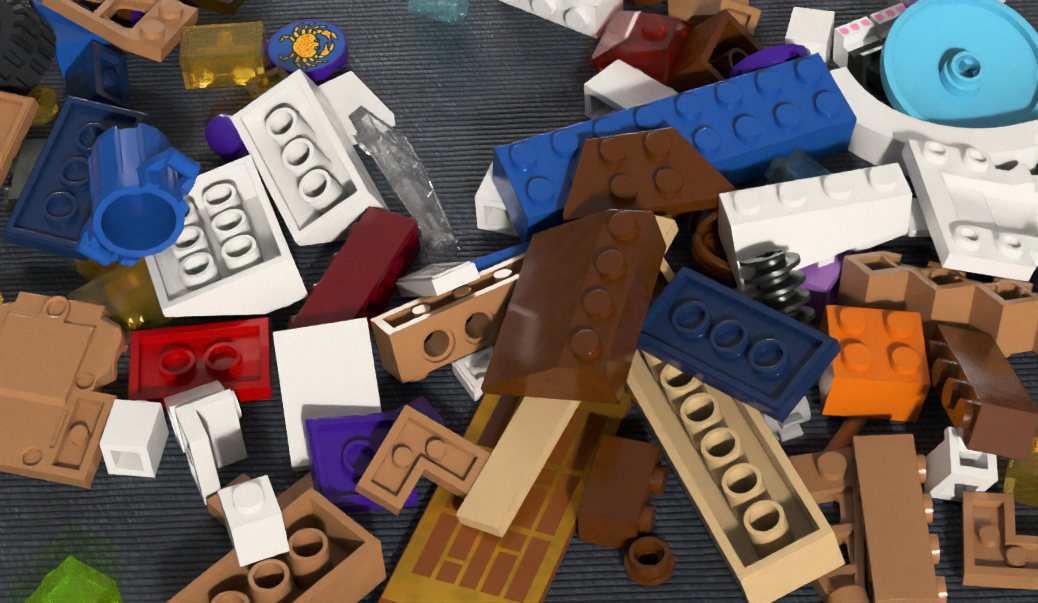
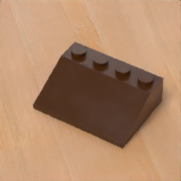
[481,209,667,404]

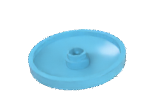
[880,0,1038,128]

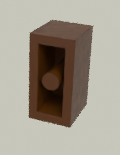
[577,434,668,551]

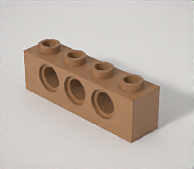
[370,252,527,384]

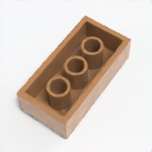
[166,487,387,603]

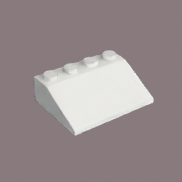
[145,154,309,317]

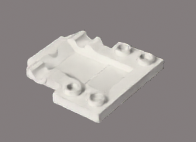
[901,139,1038,282]

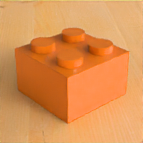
[818,305,931,422]

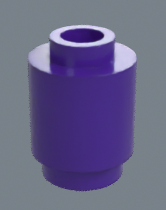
[205,113,250,163]

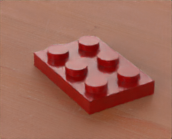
[128,317,272,410]

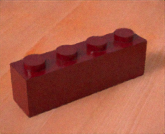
[286,207,421,333]

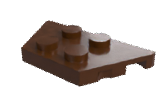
[561,127,736,225]

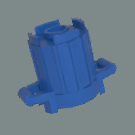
[75,123,201,267]

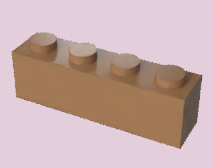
[851,434,947,603]

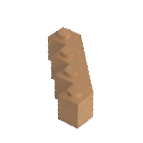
[836,251,1038,358]

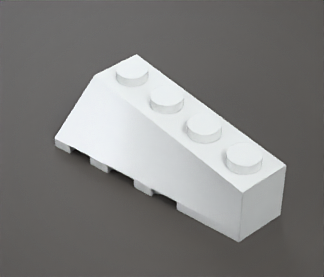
[718,163,912,296]

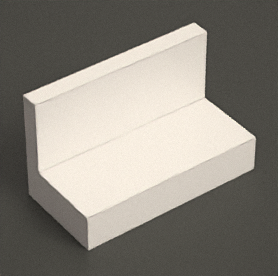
[174,389,248,505]

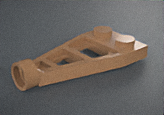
[38,0,198,63]
[788,447,871,603]

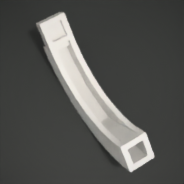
[830,67,1038,177]

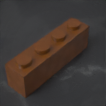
[925,324,1038,461]

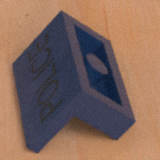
[65,40,131,110]

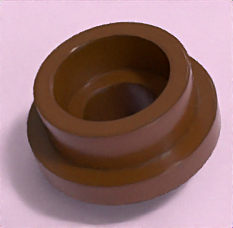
[624,536,675,586]

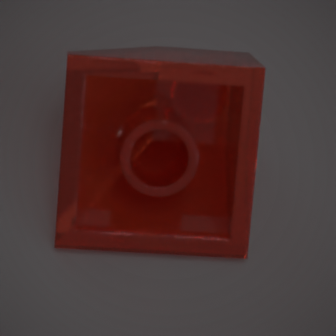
[589,11,693,84]

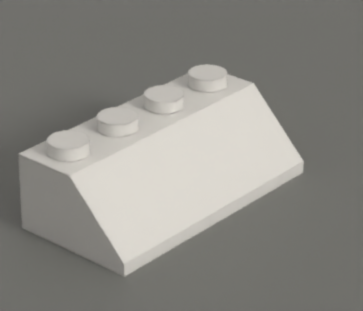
[230,69,390,246]

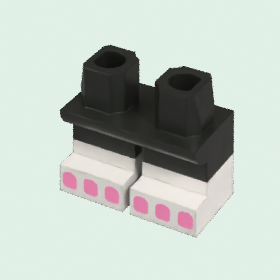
[833,3,907,92]

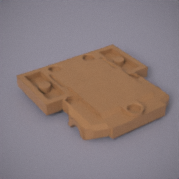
[0,291,129,489]

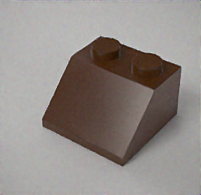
[666,9,765,93]

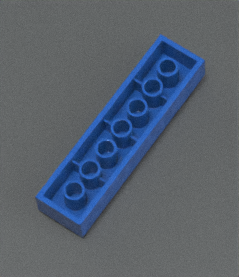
[492,52,857,243]

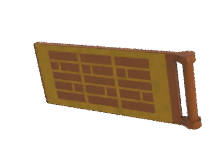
[377,390,634,603]

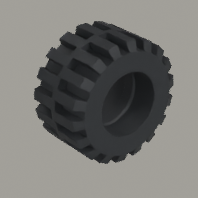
[0,0,56,96]

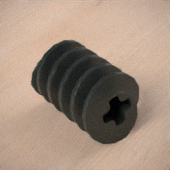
[739,249,820,331]

